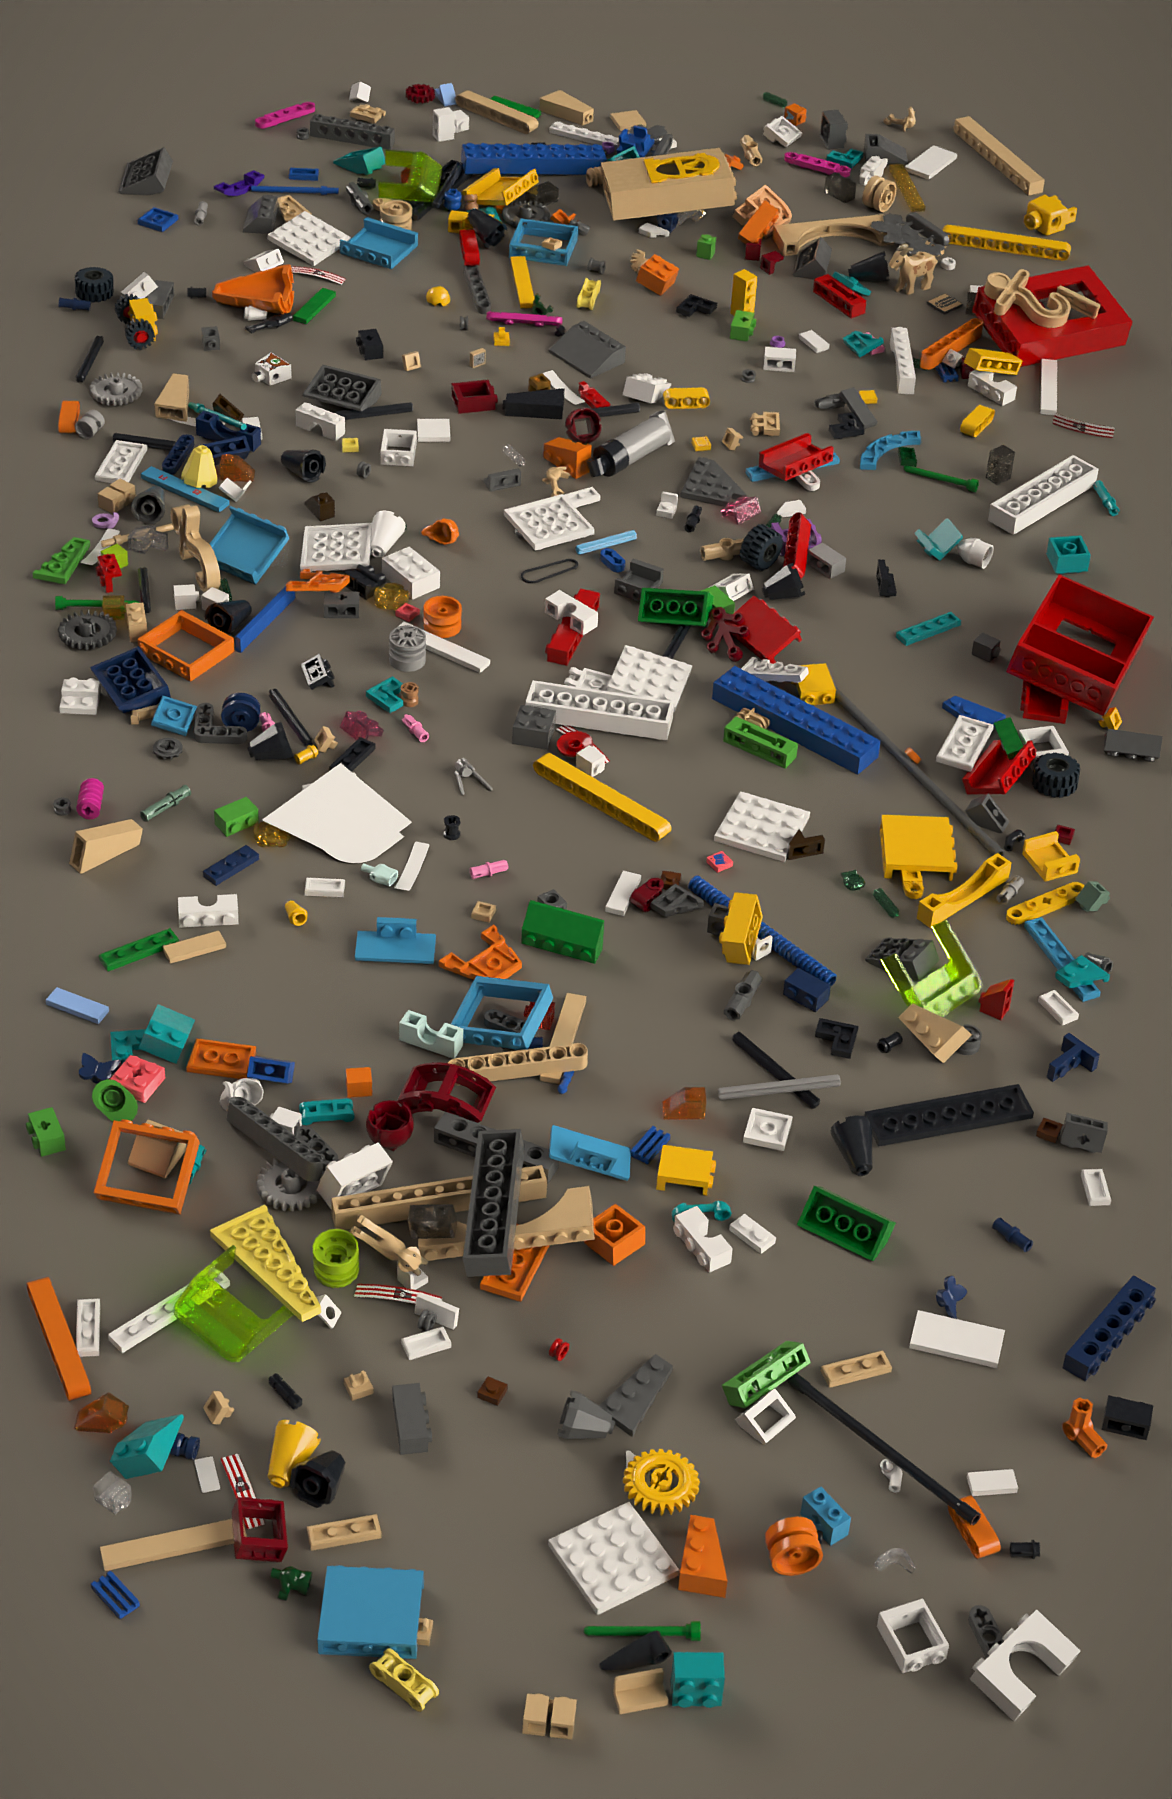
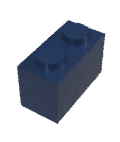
[783,968,831,1012]

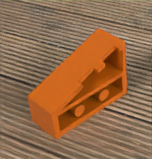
[738,200,779,244]

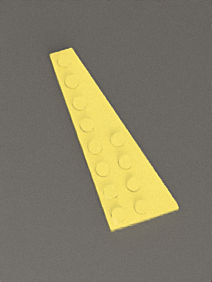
[210,1205,321,1322]

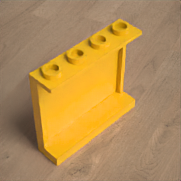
[462,168,539,205]
[880,815,957,881]

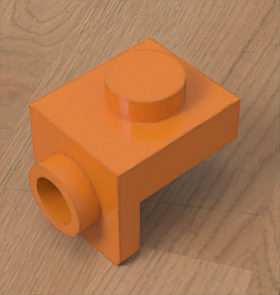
[725,154,744,170]
[550,209,576,225]

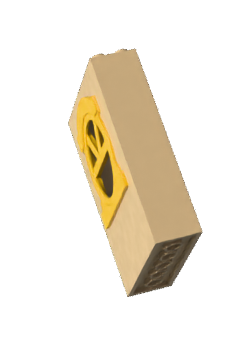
[601,148,737,221]

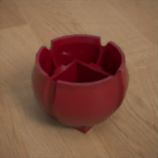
[565,408,602,445]
[366,1100,414,1152]

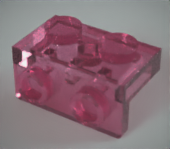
[721,495,761,524]
[340,710,384,740]

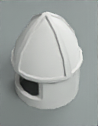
[957,538,994,569]

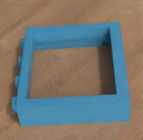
[509,219,578,266]
[451,976,553,1050]

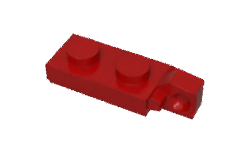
[578,381,610,409]

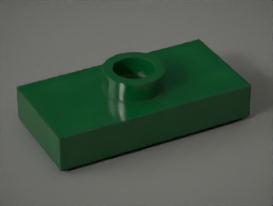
[898,447,917,467]

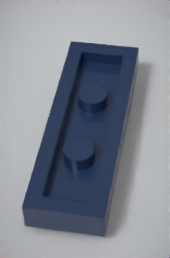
[203,845,259,886]

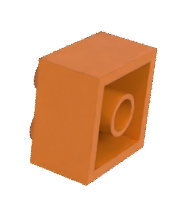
[636,254,679,296]
[584,1204,645,1266]

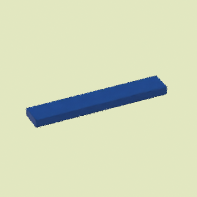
[235,586,296,653]

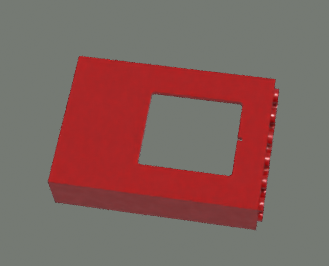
[972,265,1133,367]
[1006,574,1154,716]

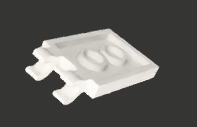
[564,667,612,691]

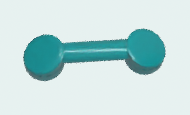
[671,1201,732,1222]

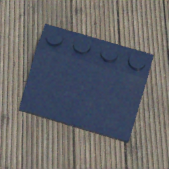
[90,646,171,710]

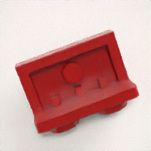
[95,554,122,593]

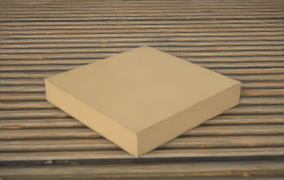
[611,110,646,131]

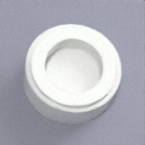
[941,258,956,270]

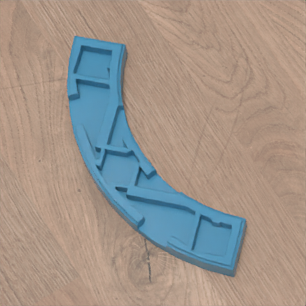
[860,431,921,470]

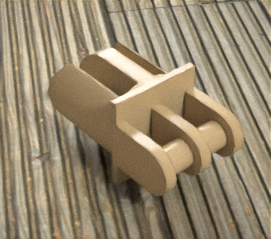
[732,708,770,729]

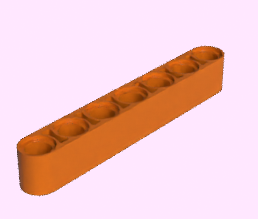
[920,318,984,370]
[26,1277,91,1401]

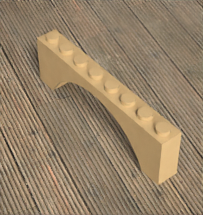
[772,214,894,256]
[418,1186,595,1261]

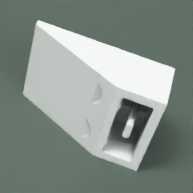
[623,373,671,403]

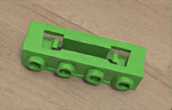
[723,717,798,769]
[721,1341,811,1408]

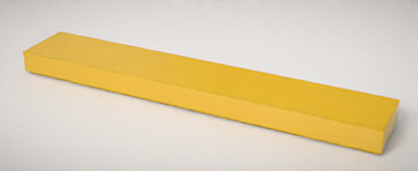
[510,256,534,308]

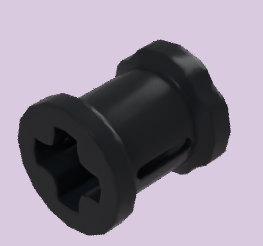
[444,815,460,840]

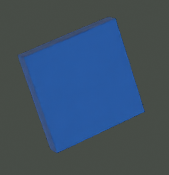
[137,207,178,232]

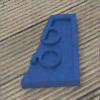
[942,696,1006,727]

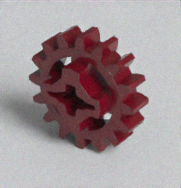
[405,84,435,104]

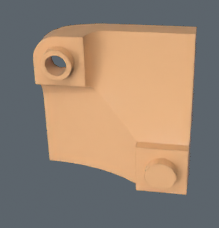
[732,185,792,238]

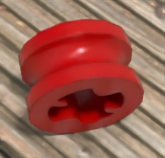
[549,1338,569,1361]

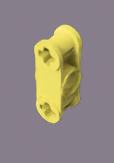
[577,278,601,310]
[369,1648,439,1712]

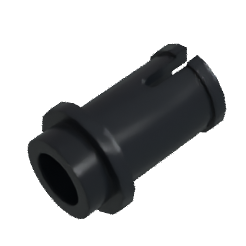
[357,177,376,189]
[187,286,206,299]
[877,1032,903,1053]
[1010,1540,1040,1559]

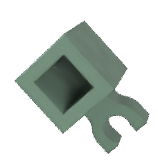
[1075,881,1110,912]

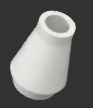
[244,306,267,321]

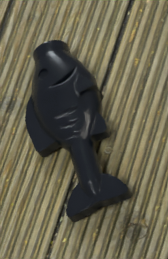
[245,312,293,333]

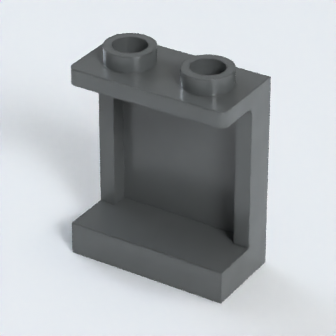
[614,558,664,602]

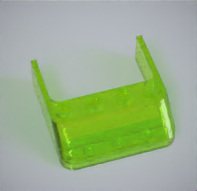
[378,149,442,202]
[881,919,983,1017]
[174,1245,294,1362]

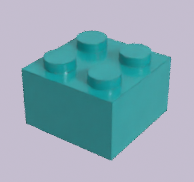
[1046,535,1091,574]
[671,1652,725,1708]

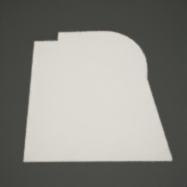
[262,763,412,863]

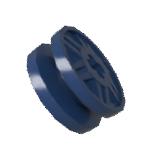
[221,693,261,732]

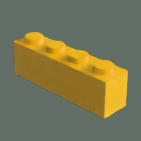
[964,348,1022,375]

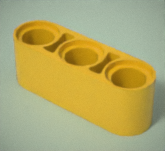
[663,387,710,409]
[960,405,995,437]

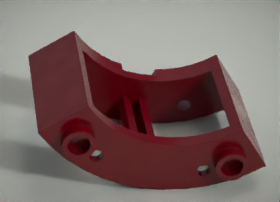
[397,1062,496,1123]

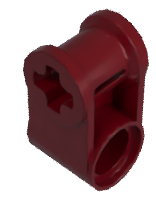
[629,878,664,912]

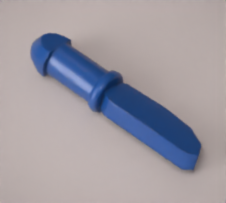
[557,1071,574,1094]

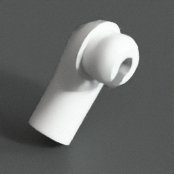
[880,1459,902,1493]

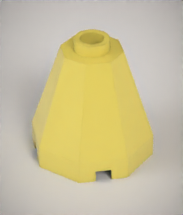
[181,445,217,488]

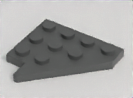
[681,457,747,507]

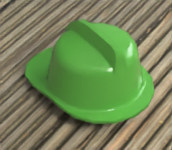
[92,1079,138,1121]

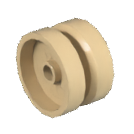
[862,175,897,212]
[380,200,412,230]

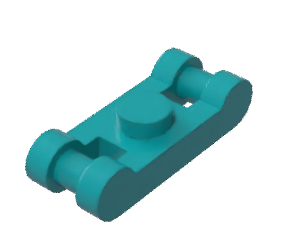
[299,1098,355,1125]

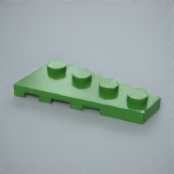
[33,537,90,584]

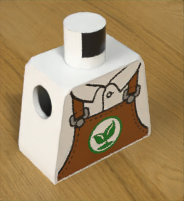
[252,353,291,385]

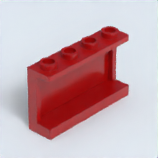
[759,433,834,481]
[724,596,802,664]
[1020,680,1069,724]
[962,740,1037,795]

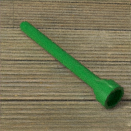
[903,466,979,493]
[55,596,140,610]
[584,1621,701,1641]

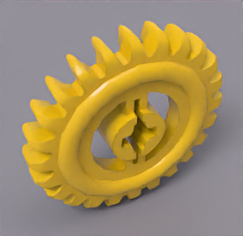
[623,1449,700,1516]

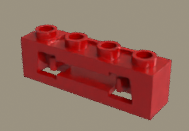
[813,274,867,319]

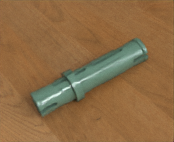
[140,785,191,822]

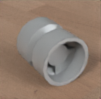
[75,410,105,439]

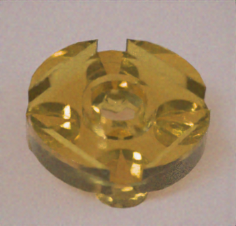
[374,583,409,610]
[254,818,292,847]

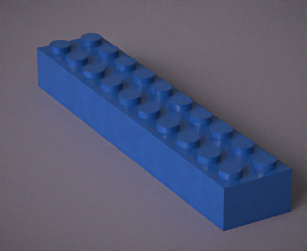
[461,143,607,175]
[712,666,881,775]

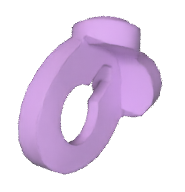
[92,512,119,529]

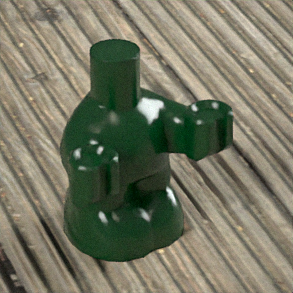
[531,293,553,315]
[270,1566,312,1601]

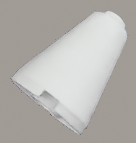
[370,510,406,557]

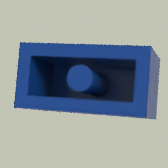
[247,1056,295,1083]

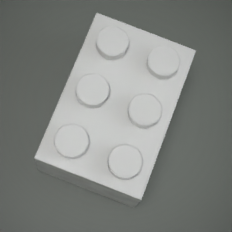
[382,547,440,600]
[317,1143,393,1209]

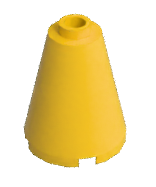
[268,1419,321,1488]

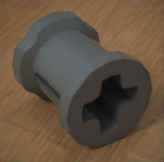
[587,258,606,274]

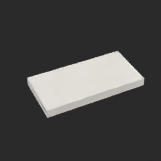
[905,145,957,180]
[95,440,147,483]
[936,715,994,772]
[909,1310,1005,1368]

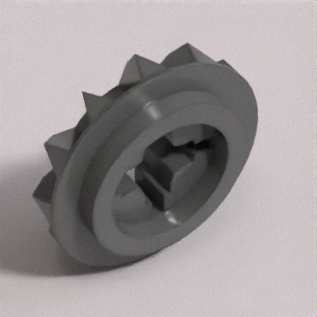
[153,738,183,760]

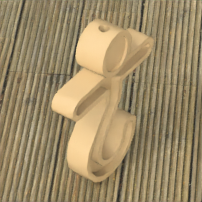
[984,269,1071,328]
[171,504,220,592]

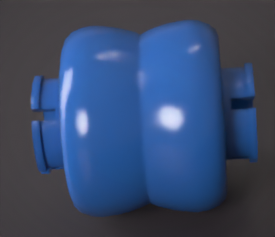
[444,189,462,211]

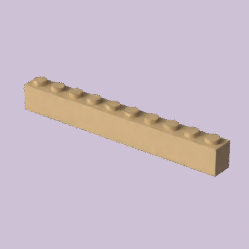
[953,116,1045,196]
[331,1165,547,1230]

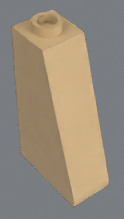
[539,90,594,125]
[155,373,189,422]
[69,819,143,874]

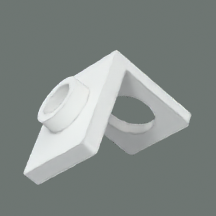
[219,478,251,502]
[752,935,772,961]
[316,1294,341,1329]

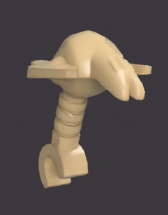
[883,107,916,132]
[542,467,570,497]

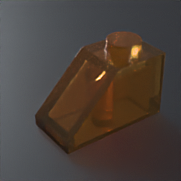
[220,454,255,482]
[662,1087,706,1119]
[74,1392,129,1433]

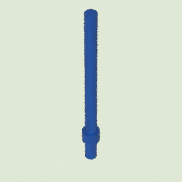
[252,186,339,195]

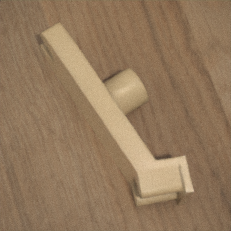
[131,704,159,725]

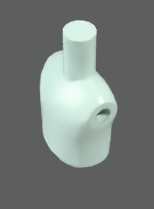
[361,864,398,886]

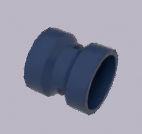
[170,1432,200,1460]

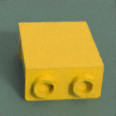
[791,663,836,705]
[1022,831,1080,882]
[656,1145,716,1196]

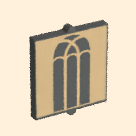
[927,293,963,314]

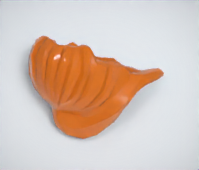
[421,518,459,545]

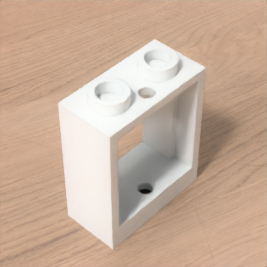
[381,429,417,466]
[1019,726,1069,771]
[877,1599,949,1673]

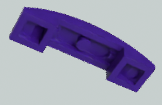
[214,170,264,196]

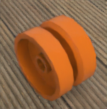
[423,596,462,638]
[765,1516,823,1576]

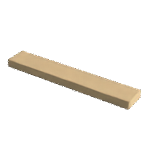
[540,993,586,1084]
[100,1519,247,1571]

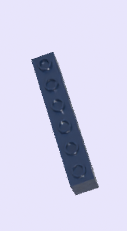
[1062,1275,1156,1381]

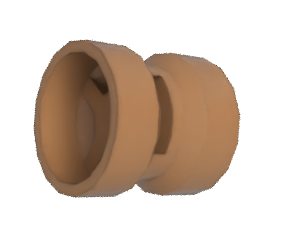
[463,194,479,210]
[401,682,419,707]

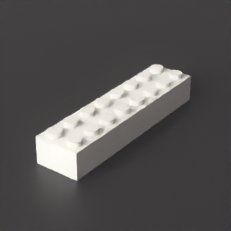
[988,455,1098,535]
[525,680,674,740]

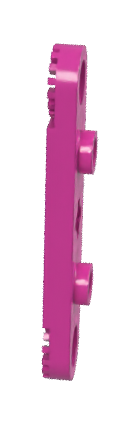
[255,102,315,128]
[784,152,851,178]
[486,311,563,327]

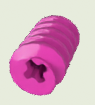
[76,778,104,819]

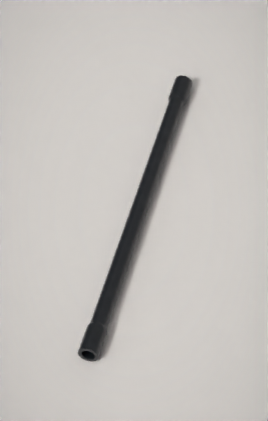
[787,1373,981,1525]

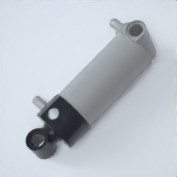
[586,410,675,477]

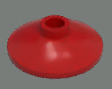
[557,731,593,757]

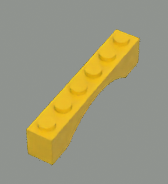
[917,853,1011,929]

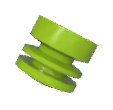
[312,1229,359,1288]

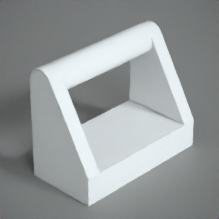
[244,248,284,272]
[710,574,754,601]
[735,1388,796,1445]

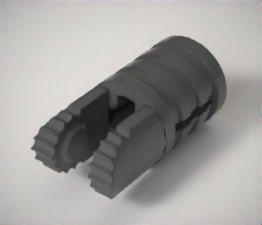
[814,393,845,409]

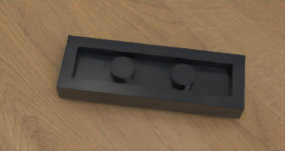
[329,737,376,772]

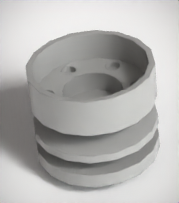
[389,625,426,672]

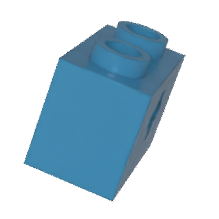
[800,1486,851,1546]

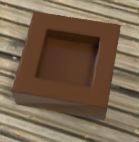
[661,871,681,890]
[1036,1118,1063,1143]
[477,1376,508,1406]

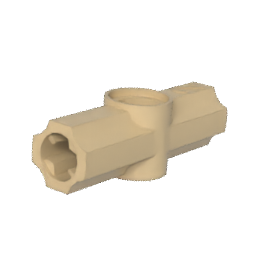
[740,135,762,167]
[700,538,743,561]

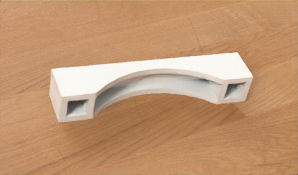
[890,327,916,394]

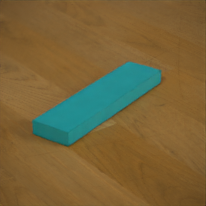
[896,612,961,646]

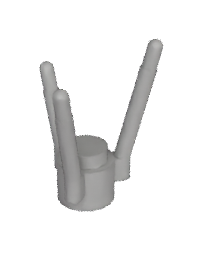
[454,758,493,795]

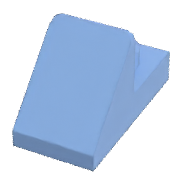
[434,83,456,106]

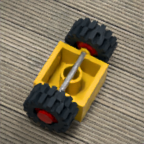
[115,294,158,350]

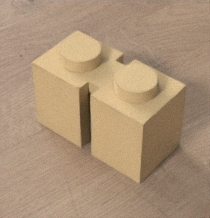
[98,479,136,514]
[126,603,147,642]
[523,1694,577,1740]

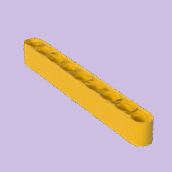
[942,225,1071,261]
[533,753,671,842]

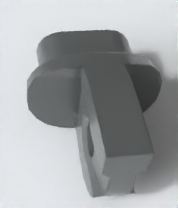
[568,219,590,235]

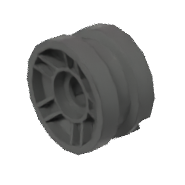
[956,1024,982,1055]

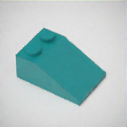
[333,147,386,175]
[139,1004,195,1064]
[110,1414,184,1479]

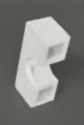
[968,370,1017,406]
[296,402,345,441]
[545,590,598,635]
[178,894,239,928]
[673,1206,733,1273]

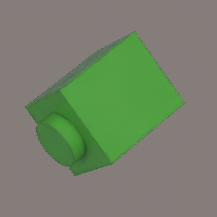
[696,234,716,260]

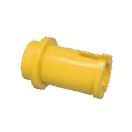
[294,745,318,765]

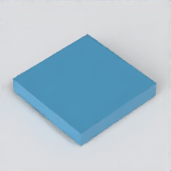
[151,695,197,736]

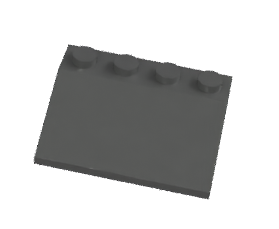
[118,147,173,195]
[549,321,626,378]
[303,365,382,411]

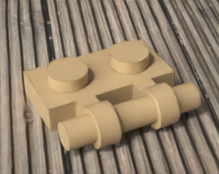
[350,104,386,124]
[750,412,780,436]

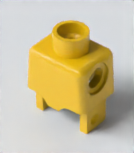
[1024,194,1077,236]

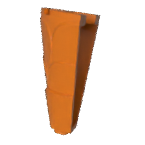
[212,264,294,314]

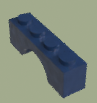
[196,411,261,452]

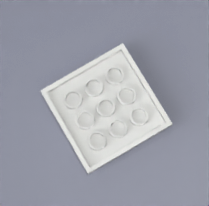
[267,211,351,266]
[504,494,594,550]
[300,523,372,572]
[607,645,692,713]
[714,791,810,862]
[548,1502,679,1615]

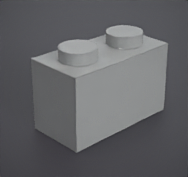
[807,542,846,579]

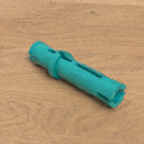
[1093,480,1120,516]

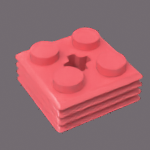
[110,1055,166,1103]

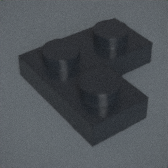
[676,294,717,317]
[829,412,865,439]
[815,1018,859,1059]

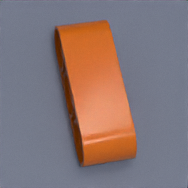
[59,401,80,433]
[948,1495,1001,1559]

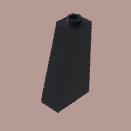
[502,388,565,419]

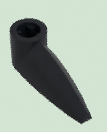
[599,1630,672,1671]

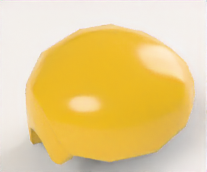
[426,286,450,307]

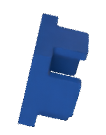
[616,126,655,158]

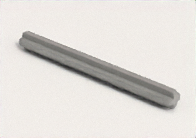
[718,1074,841,1100]

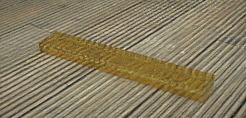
[889,164,926,212]

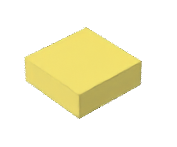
[342,438,359,452]

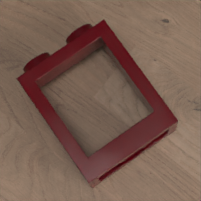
[451,379,498,414]
[231,1497,288,1562]

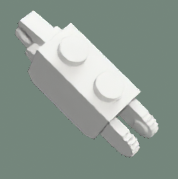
[859,156,887,185]

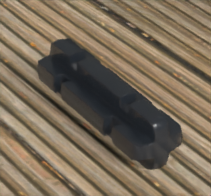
[268,1373,302,1410]

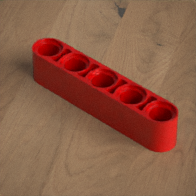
[459,229,480,266]
[783,512,811,579]

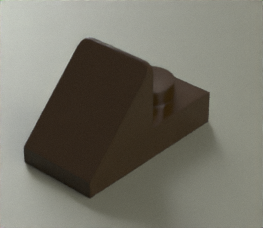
[212,394,244,421]
[787,829,825,860]

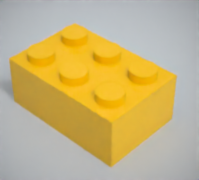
[719,892,763,965]

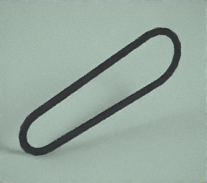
[521,559,578,583]

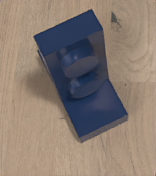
[1047,1033,1100,1082]

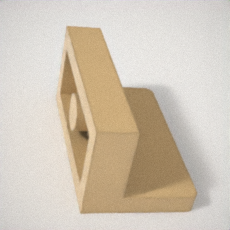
[613,1668,668,1715]

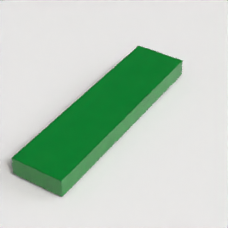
[490,95,541,119]
[293,288,336,324]
[994,717,1023,760]
[99,928,179,971]

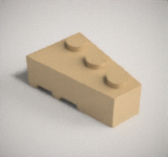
[898,1003,972,1063]

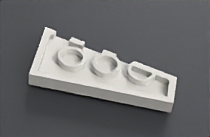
[741,657,809,683]

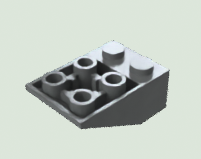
[864,134,908,165]
[865,937,939,981]

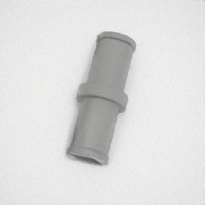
[194,201,208,226]
[996,875,1024,905]

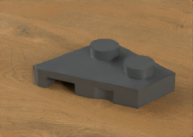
[650,884,704,917]

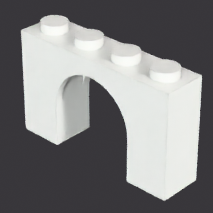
[970,1609,1080,1721]

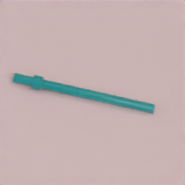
[188,402,247,430]

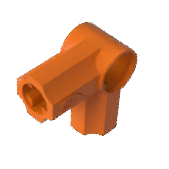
[1062,1398,1108,1458]

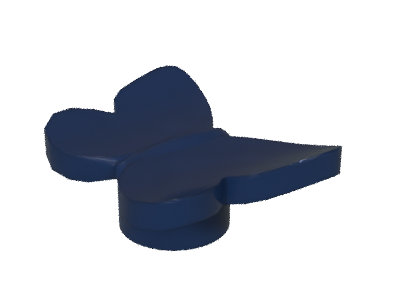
[78,1053,121,1083]
[936,1276,967,1319]

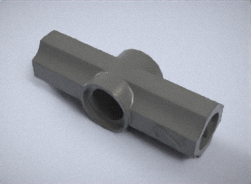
[346,182,373,215]
[724,970,762,1021]

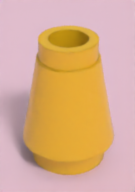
[285,901,307,926]

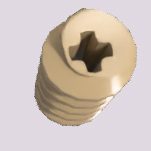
[586,166,603,187]

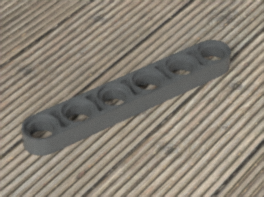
[464,265,491,314]

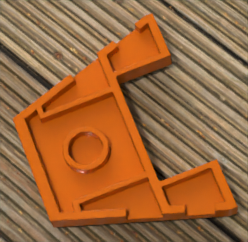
[286,569,350,593]
[439,924,522,980]

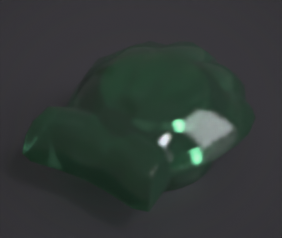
[840,870,866,891]

